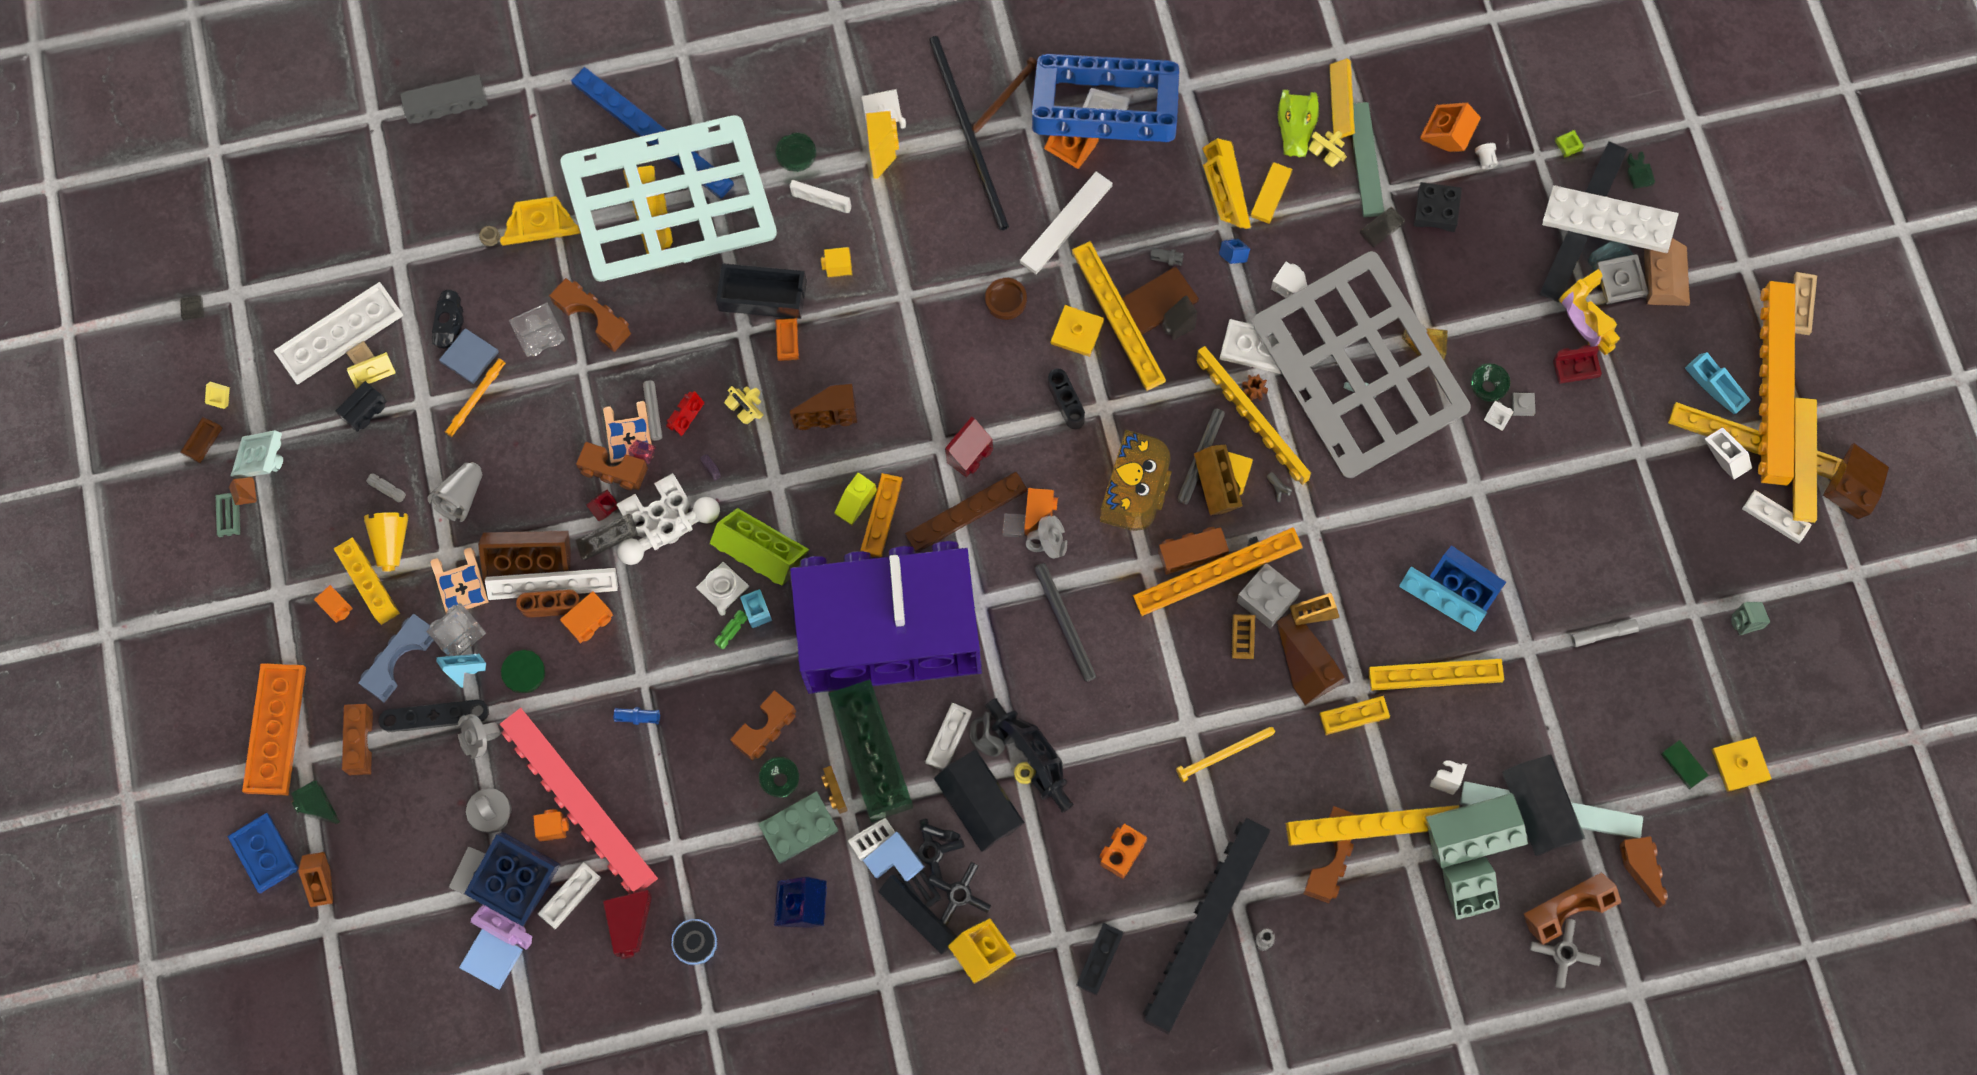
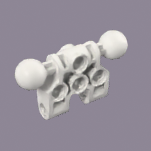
[617,473,720,565]

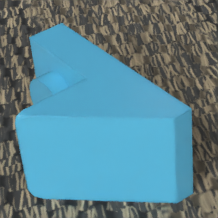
[740,589,772,628]
[436,654,486,688]

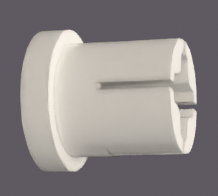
[1475,143,1498,169]

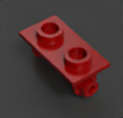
[666,391,705,436]

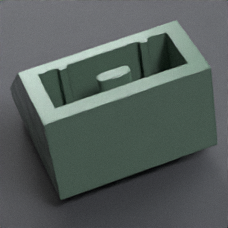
[1443,857,1500,920]

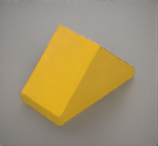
[1228,452,1253,495]

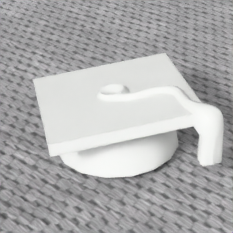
[862,89,906,128]
[696,562,749,616]

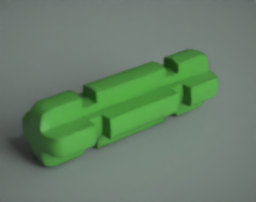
[714,610,748,649]

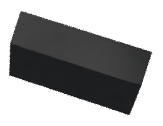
[934,750,1025,852]
[1502,755,1586,856]

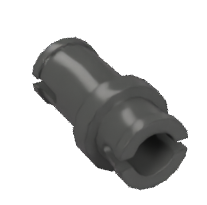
[1150,247,1184,266]

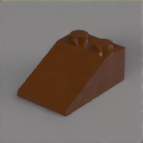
[1823,443,1889,519]

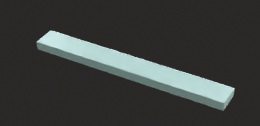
[1460,781,1643,839]

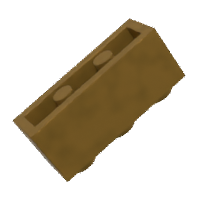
[1194,445,1242,515]

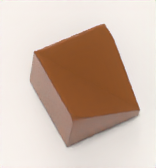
[229,477,257,505]

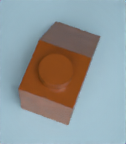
[298,852,333,907]

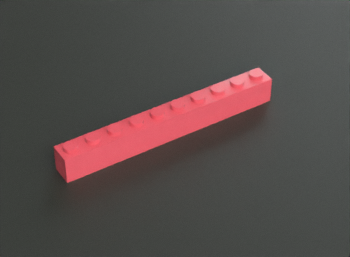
[500,708,658,893]

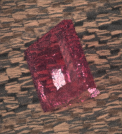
[628,440,656,464]

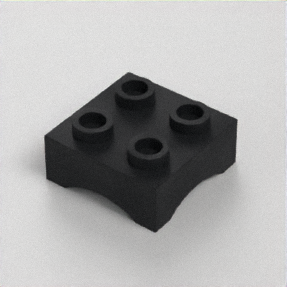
[1413,182,1462,232]

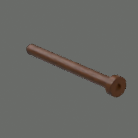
[972,57,1037,133]

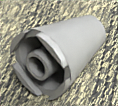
[428,462,483,522]

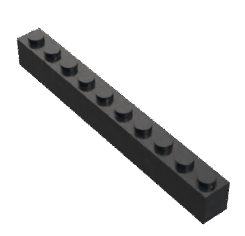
[1143,817,1270,1035]

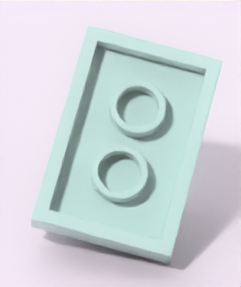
[231,430,283,479]

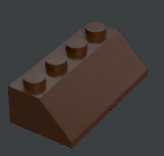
[478,531,571,583]

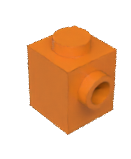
[314,585,353,623]
[534,809,569,842]

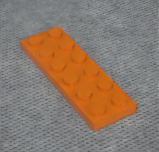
[242,664,306,795]

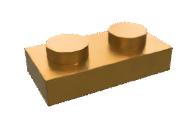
[821,766,848,814]

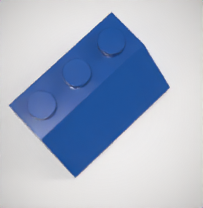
[1429,545,1506,611]

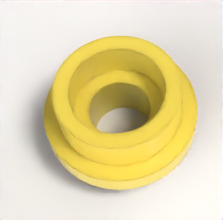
[1014,762,1036,784]

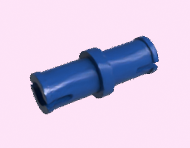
[614,707,660,725]

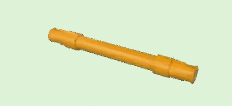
[445,358,506,437]

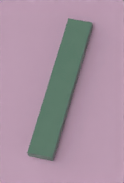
[1351,102,1385,217]

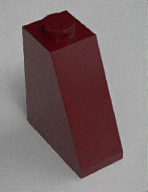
[603,890,652,959]

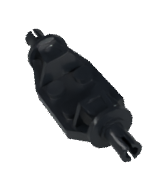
[985,698,1074,813]

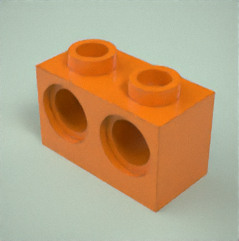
[1099,823,1147,879]

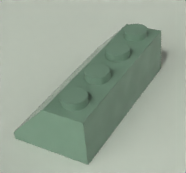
[1426,793,1528,868]

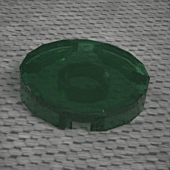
[775,132,817,172]

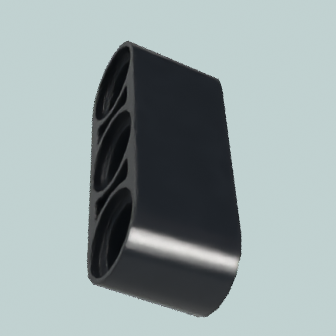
[1048,368,1085,430]

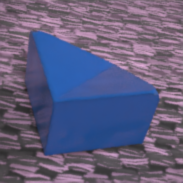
[1219,239,1250,264]

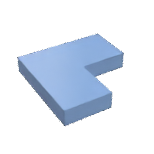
[863,832,925,881]

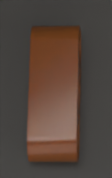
[516,590,582,618]

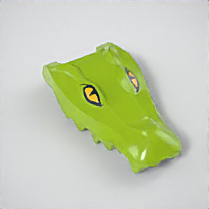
[1278,90,1319,157]

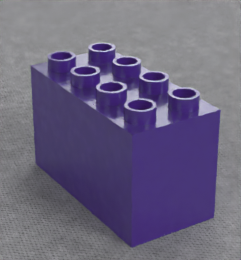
[790,541,982,694]

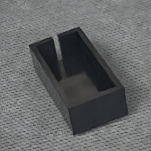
[716,263,807,319]

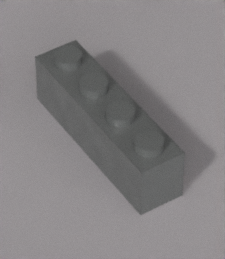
[400,75,488,124]

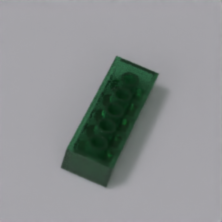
[828,680,913,823]

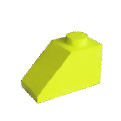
[835,473,877,525]

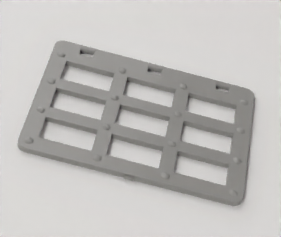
[1253,251,1471,479]

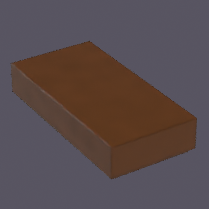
[180,417,223,463]

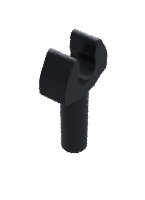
[920,822,961,843]

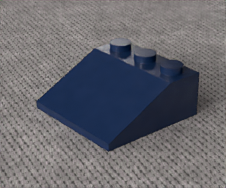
[464,832,561,927]

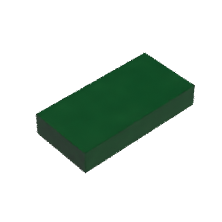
[1661,740,1709,790]

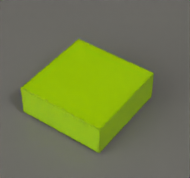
[1555,130,1584,158]

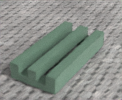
[216,493,240,537]

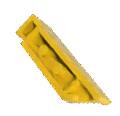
[1202,138,1251,229]
[623,166,673,254]

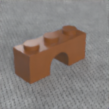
[576,442,648,490]
[730,690,796,761]
[342,704,373,775]

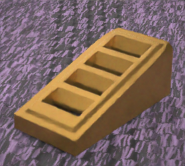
[1290,593,1340,625]
[1232,614,1255,659]

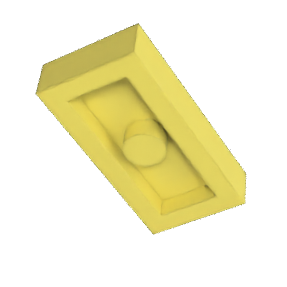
[347,352,395,389]

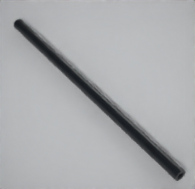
[929,36,1009,231]

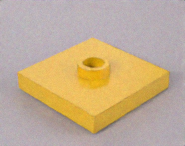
[1051,305,1104,357]
[1712,737,1772,792]

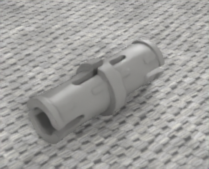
[1256,929,1274,951]

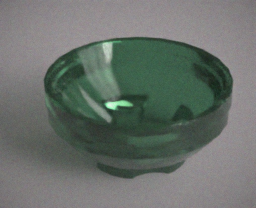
[1471,363,1511,402]
[759,757,799,798]

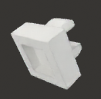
[1484,401,1514,431]

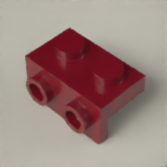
[1553,345,1602,384]

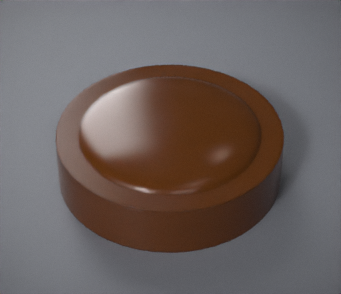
[985,277,1027,320]

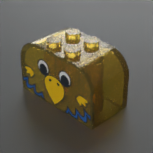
[1100,430,1172,531]

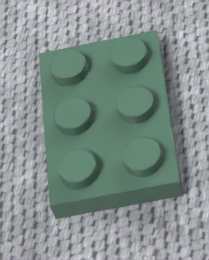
[758,791,838,864]

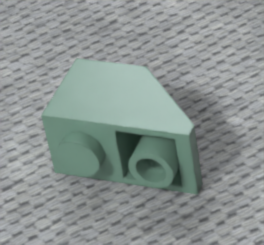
[1731,602,1770,635]

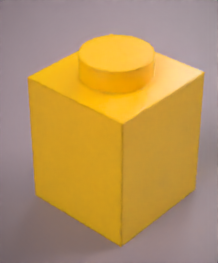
[821,247,852,277]

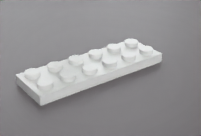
[1542,185,1679,253]
[274,282,404,385]

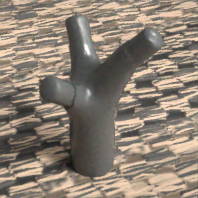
[1267,472,1292,502]

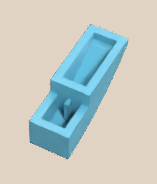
[1685,352,1751,414]

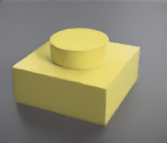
[205,382,230,409]

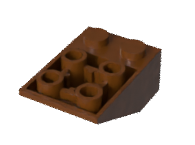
[790,384,857,430]

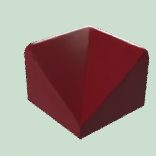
[586,489,618,521]

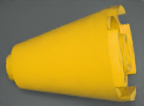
[364,512,408,572]

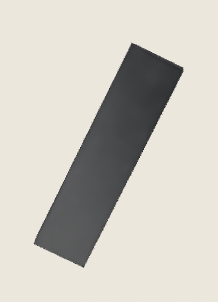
[878,874,957,954]

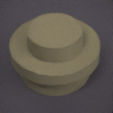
[479,226,500,246]

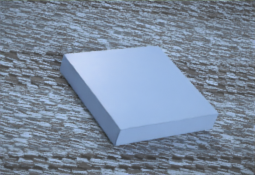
[459,929,523,990]

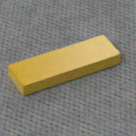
[1251,162,1292,224]
[1319,696,1390,735]

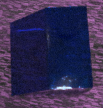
[774,877,827,928]

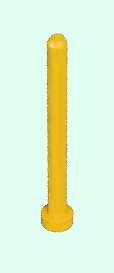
[1176,727,1275,782]

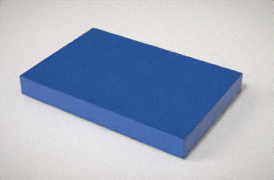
[227,813,299,893]

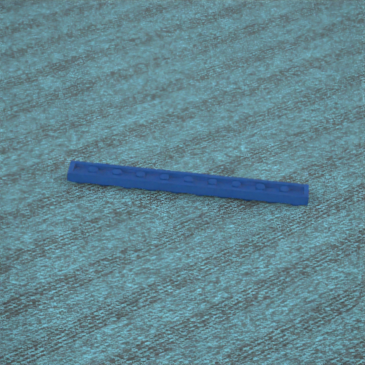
[571,67,734,199]

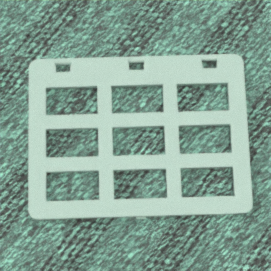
[561,115,777,282]

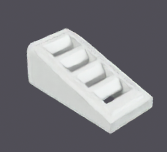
[848,818,896,861]

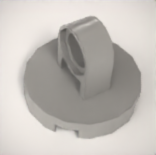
[1026,516,1067,559]
[458,714,501,759]
[466,788,512,834]

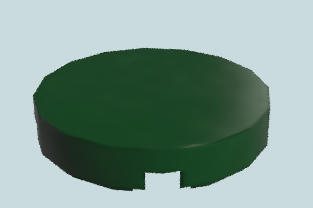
[501,650,545,693]

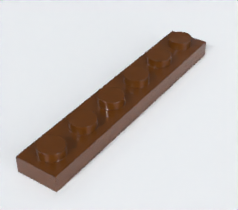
[905,472,1027,553]

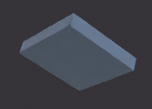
[439,328,499,384]

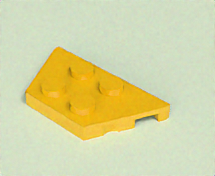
[500,196,581,246]

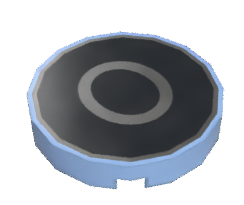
[671,919,717,965]

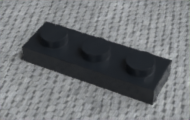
[1076,923,1124,996]

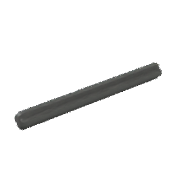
[1035,563,1096,682]

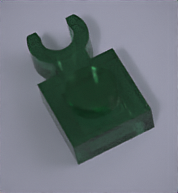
[1627,151,1655,189]

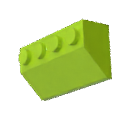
[710,508,809,586]

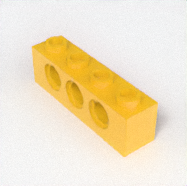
[333,537,400,625]

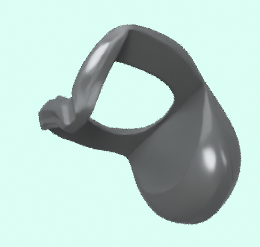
[970,711,1005,756]

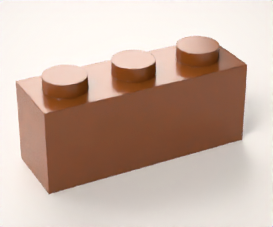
[1158,527,1229,575]

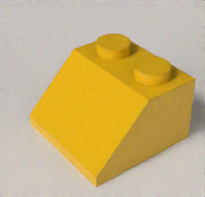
[948,919,1016,983]

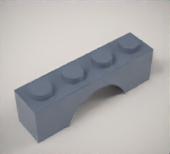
[359,614,439,703]

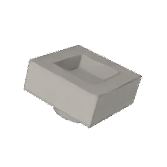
[1512,393,1536,416]

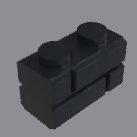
[335,381,387,432]

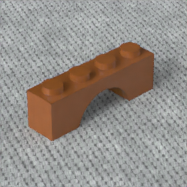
[549,278,631,352]
[1303,806,1357,903]
[1524,872,1621,945]

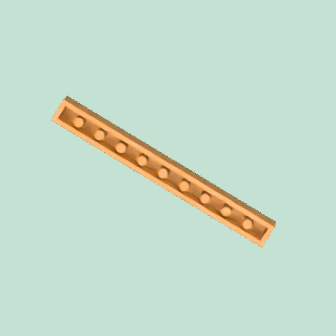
[1758,281,1795,486]

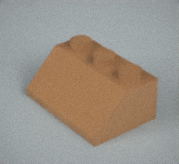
[1644,238,1690,306]

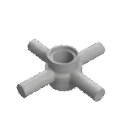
[1530,919,1601,989]

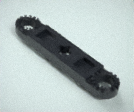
[378,699,489,733]

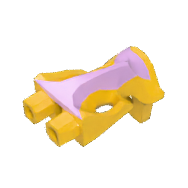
[1559,269,1620,355]

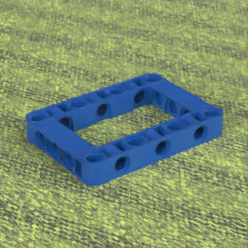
[1032,54,1179,142]

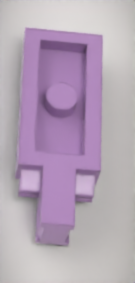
[471,904,532,950]

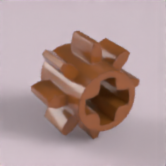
[1242,374,1268,401]

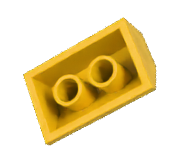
[866,111,899,179]

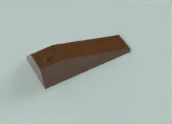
[1276,613,1345,706]

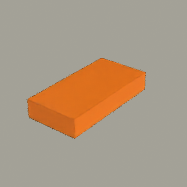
[776,318,799,361]

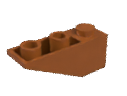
[1619,836,1667,908]

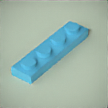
[1399,567,1487,632]

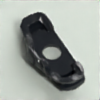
[432,290,464,348]

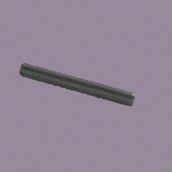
[1177,408,1225,505]

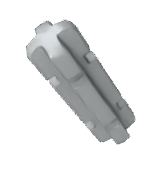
[366,473,406,503]

